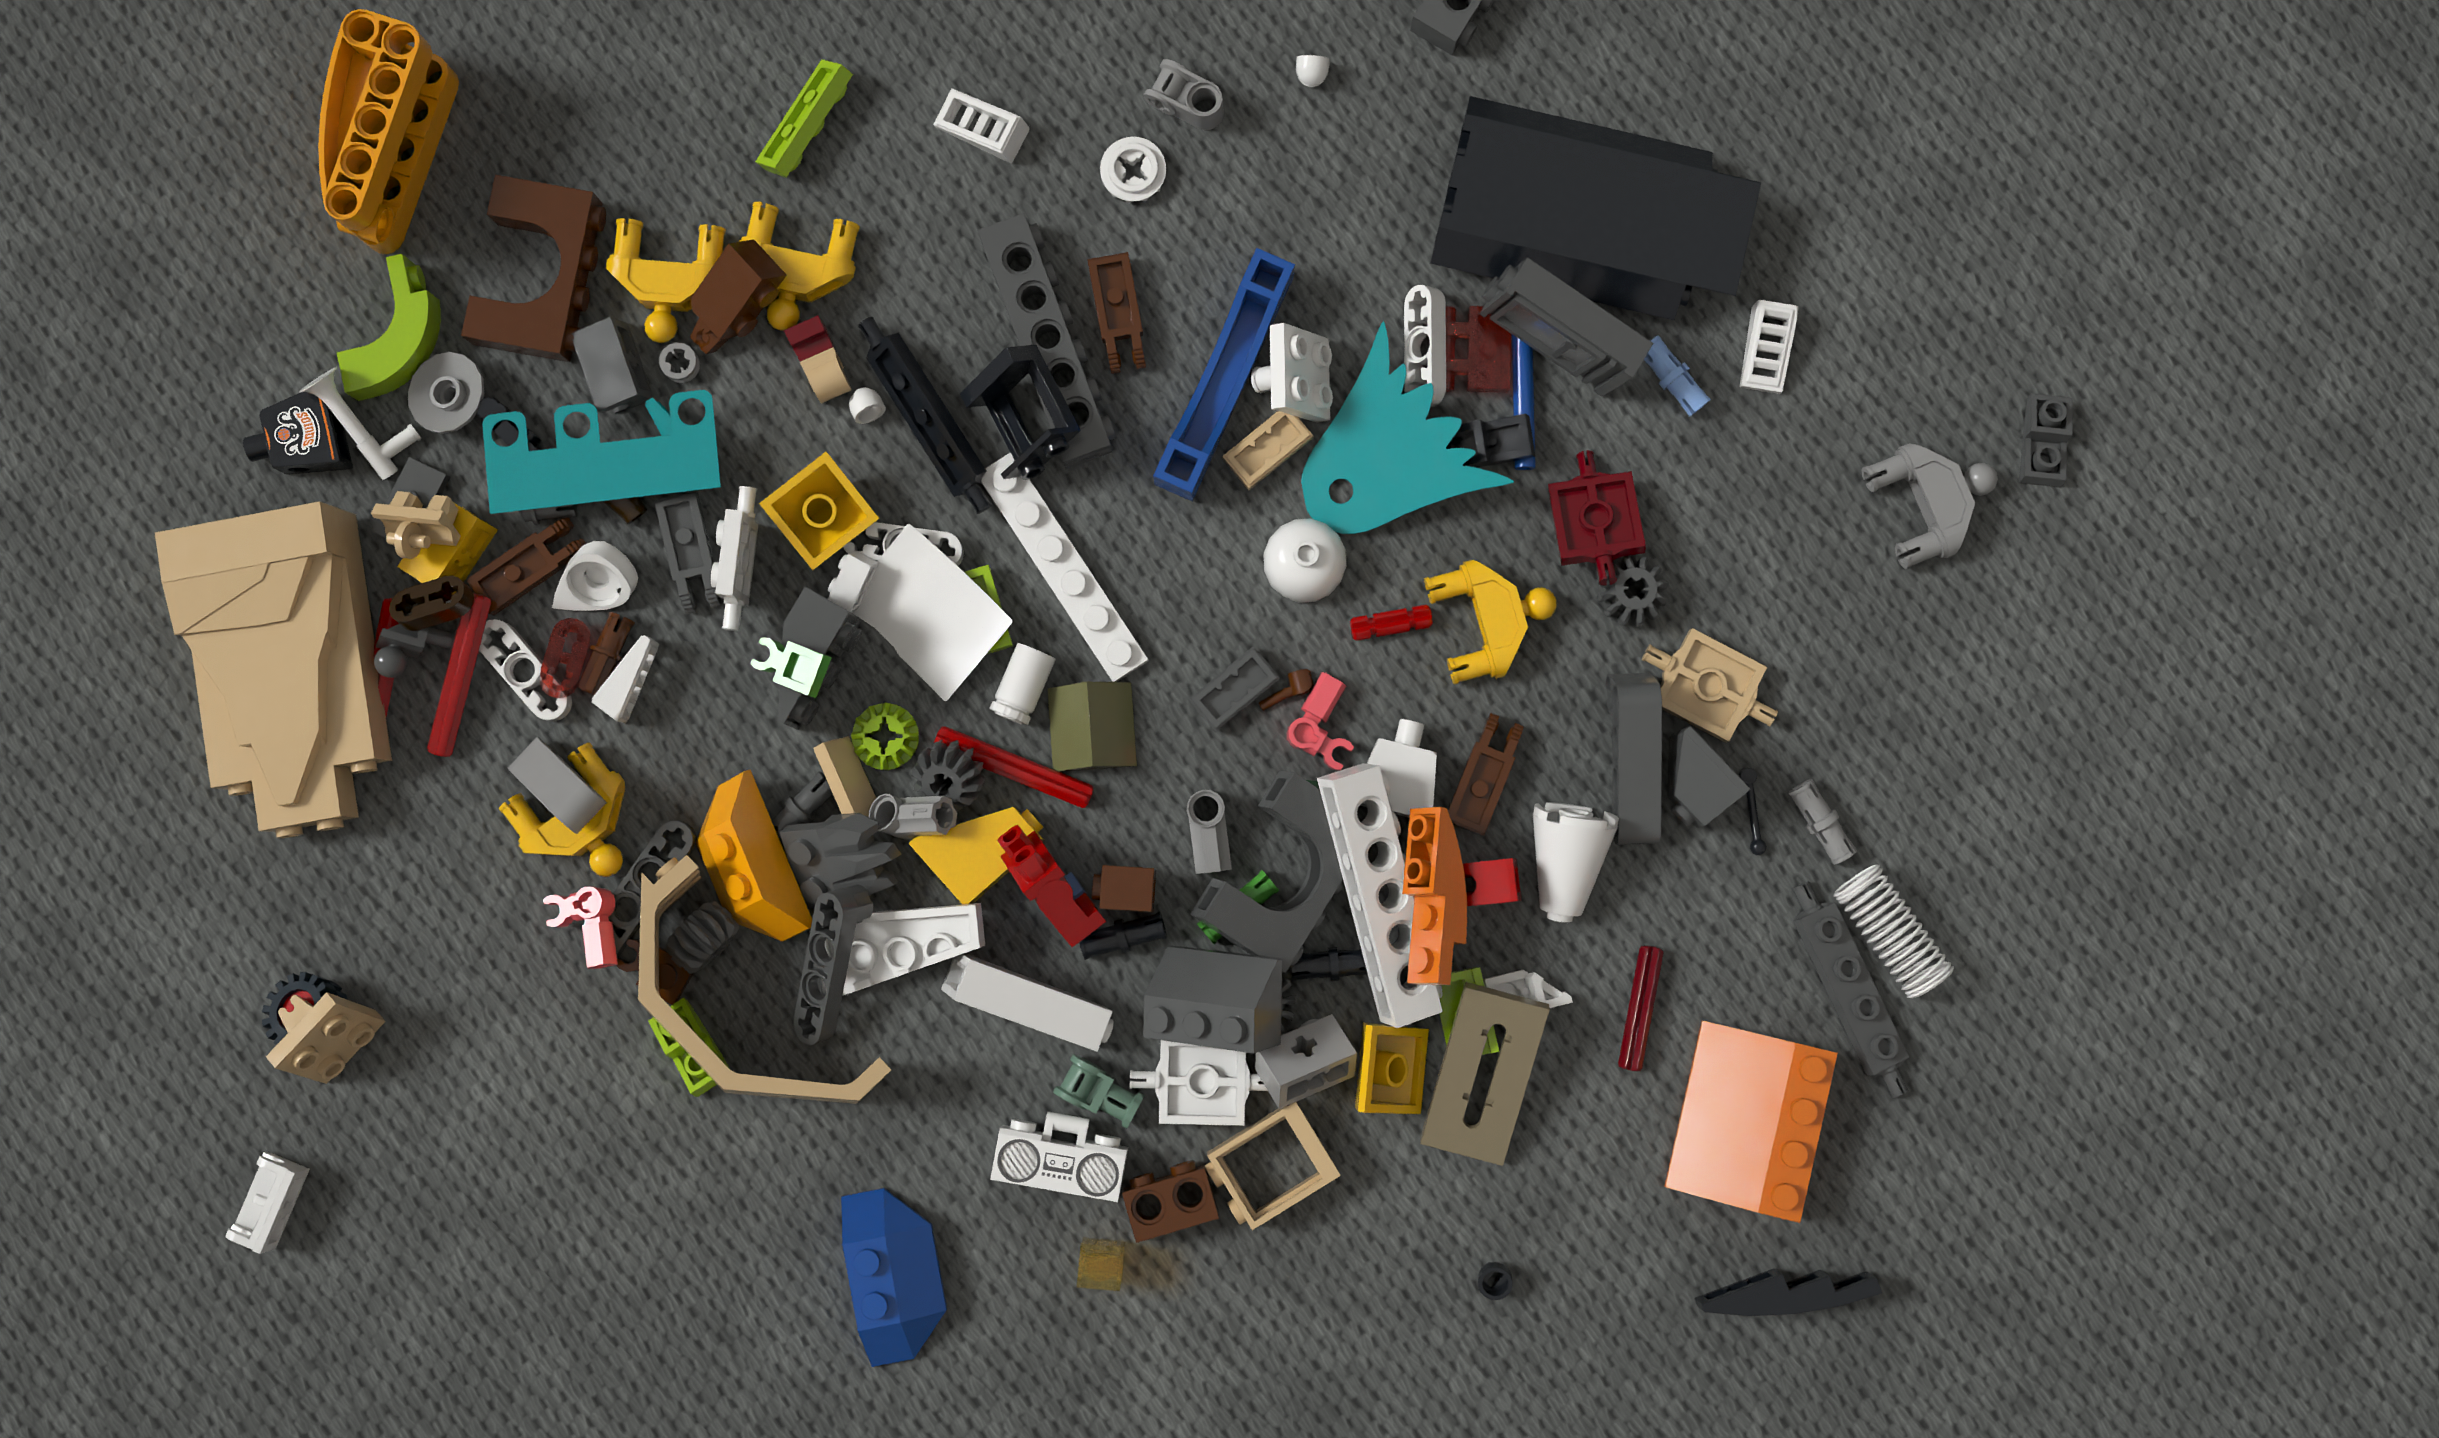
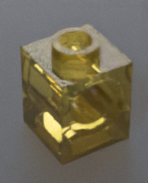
[1077,1237,1126,1291]

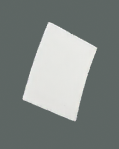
[851,524,1013,701]

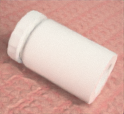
[989,643,1056,725]

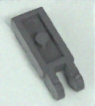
[654,491,721,614]

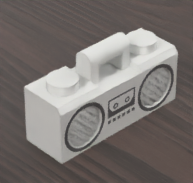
[990,1112,1128,1202]

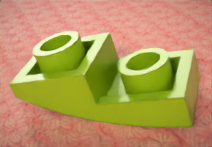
[648,998,730,1097]

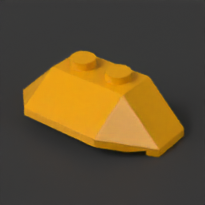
[696,770,812,941]

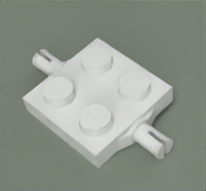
[711,486,758,631]
[1130,1040,1268,1126]

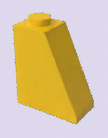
[908,807,1044,904]

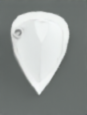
[552,541,639,611]

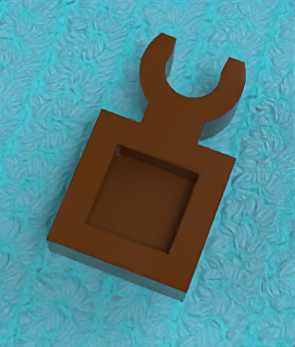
[616,939,694,1005]

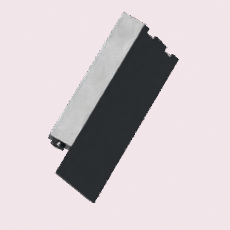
[1430,96,1761,320]

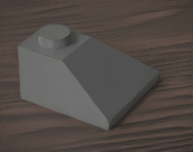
[1668,726,1750,828]

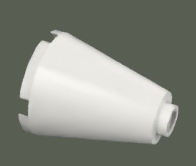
[1533,802,1619,922]

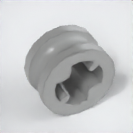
[659,342,700,383]

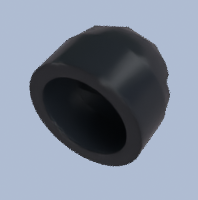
[1478,1261,1513,1300]

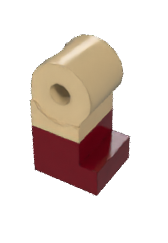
[784,315,852,404]

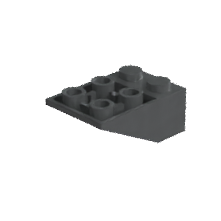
[778,587,862,730]

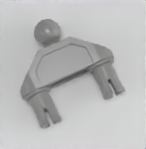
[1862,443,1998,569]

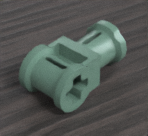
[1053,1054,1145,1129]

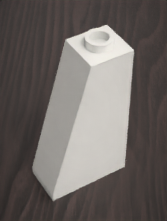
[941,953,1114,1052]

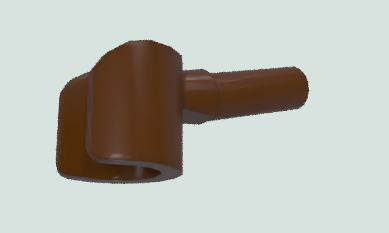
[1259,669,1314,711]

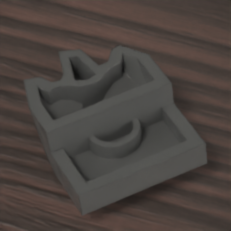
[779,813,902,908]

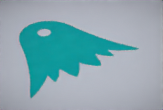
[1301,321,1514,534]

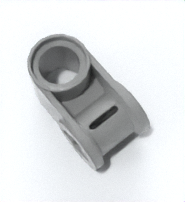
[1143,59,1224,130]

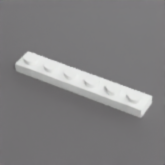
[981,453,1149,682]

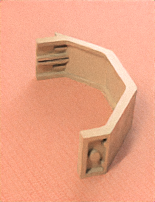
[638,855,891,1104]

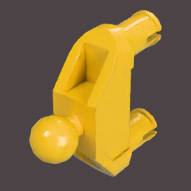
[739,202,860,331]
[606,218,726,343]
[1424,560,1557,685]
[498,742,625,877]

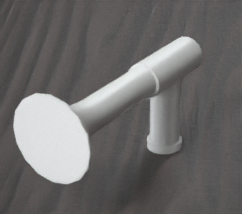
[299,367,421,480]

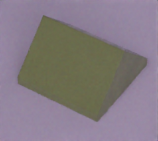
[1048,681,1137,772]

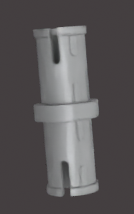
[1788,779,1857,865]

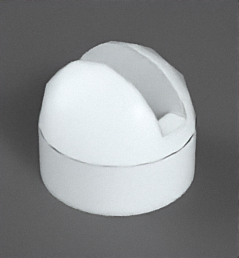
[1296,55,1329,87]
[849,387,886,424]

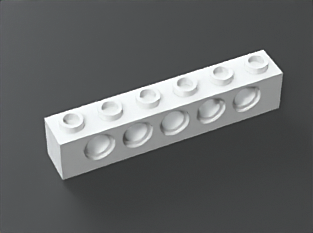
[1317,763,1443,1028]

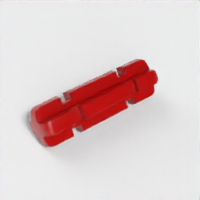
[1350,605,1433,641]

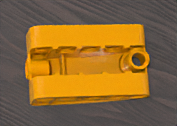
[318,9,459,254]

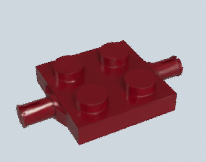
[1548,450,1646,586]

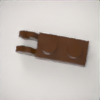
[1087,252,1146,374]
[467,517,586,616]
[1448,713,1524,836]

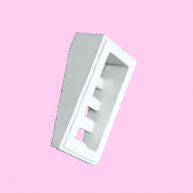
[933,88,1029,163]
[1740,300,1799,394]
[591,635,659,724]

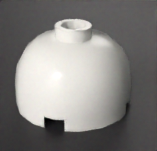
[1264,519,1347,603]

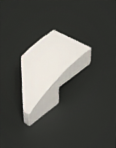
[1483,970,1573,1008]

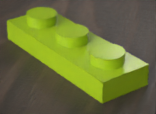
[755,59,853,178]

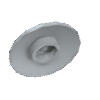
[408,352,485,434]

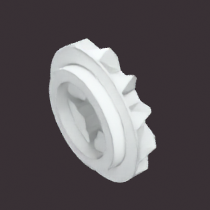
[1100,137,1166,204]

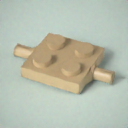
[1641,628,1778,743]

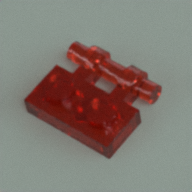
[1446,306,1511,393]

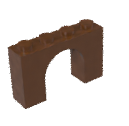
[461,174,606,362]

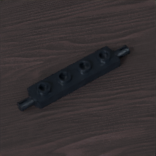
[858,317,992,514]

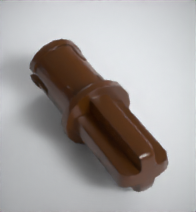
[578,612,635,695]

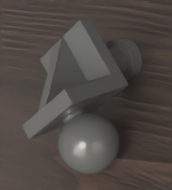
[374,624,457,678]

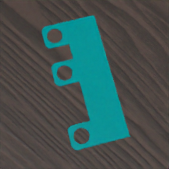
[482,390,721,514]

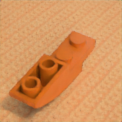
[1402,807,1467,985]

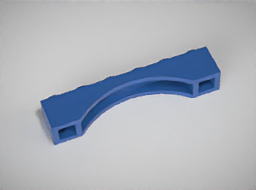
[1153,248,1295,502]

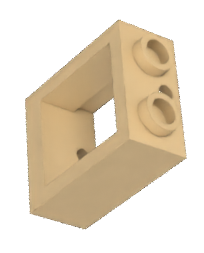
[1205,1102,1341,1230]

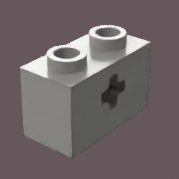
[1255,1014,1357,1109]

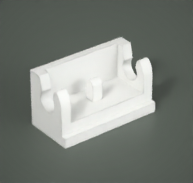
[225,1151,310,1254]

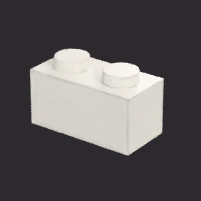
[828,551,879,612]

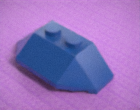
[841,1188,947,1367]

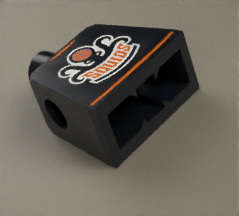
[243,392,353,474]

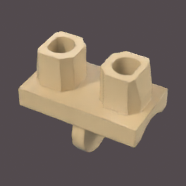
[371,491,461,559]

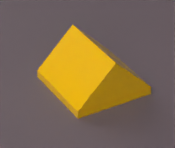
[759,452,879,570]
[1355,1022,1429,1114]

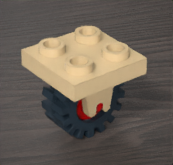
[262,972,386,1084]

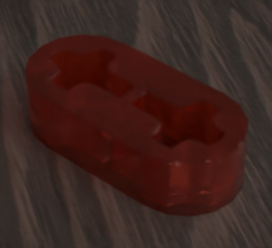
[539,618,590,698]

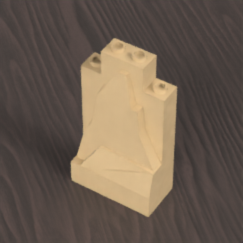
[155,501,392,838]

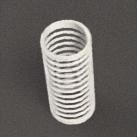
[1834,865,1954,999]

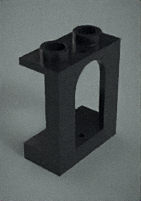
[960,345,1081,480]

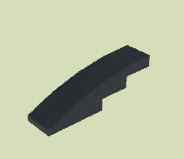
[1446,414,1536,468]
[1694,1268,1882,1316]

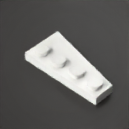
[821,903,985,996]

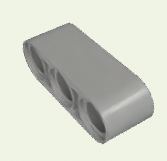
[507,737,607,834]

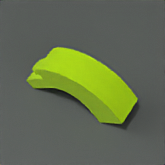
[337,254,441,401]

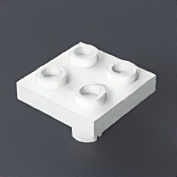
[1251,323,1333,422]

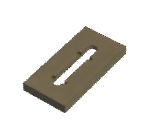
[1420,982,1550,1166]

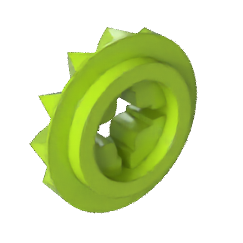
[851,702,919,770]

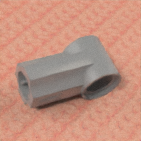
[1187,790,1232,874]
[869,794,957,841]

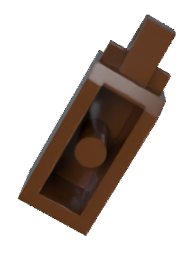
[690,239,787,354]

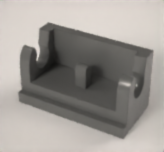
[571,317,654,414]

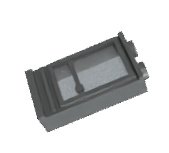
[1479,257,1653,397]

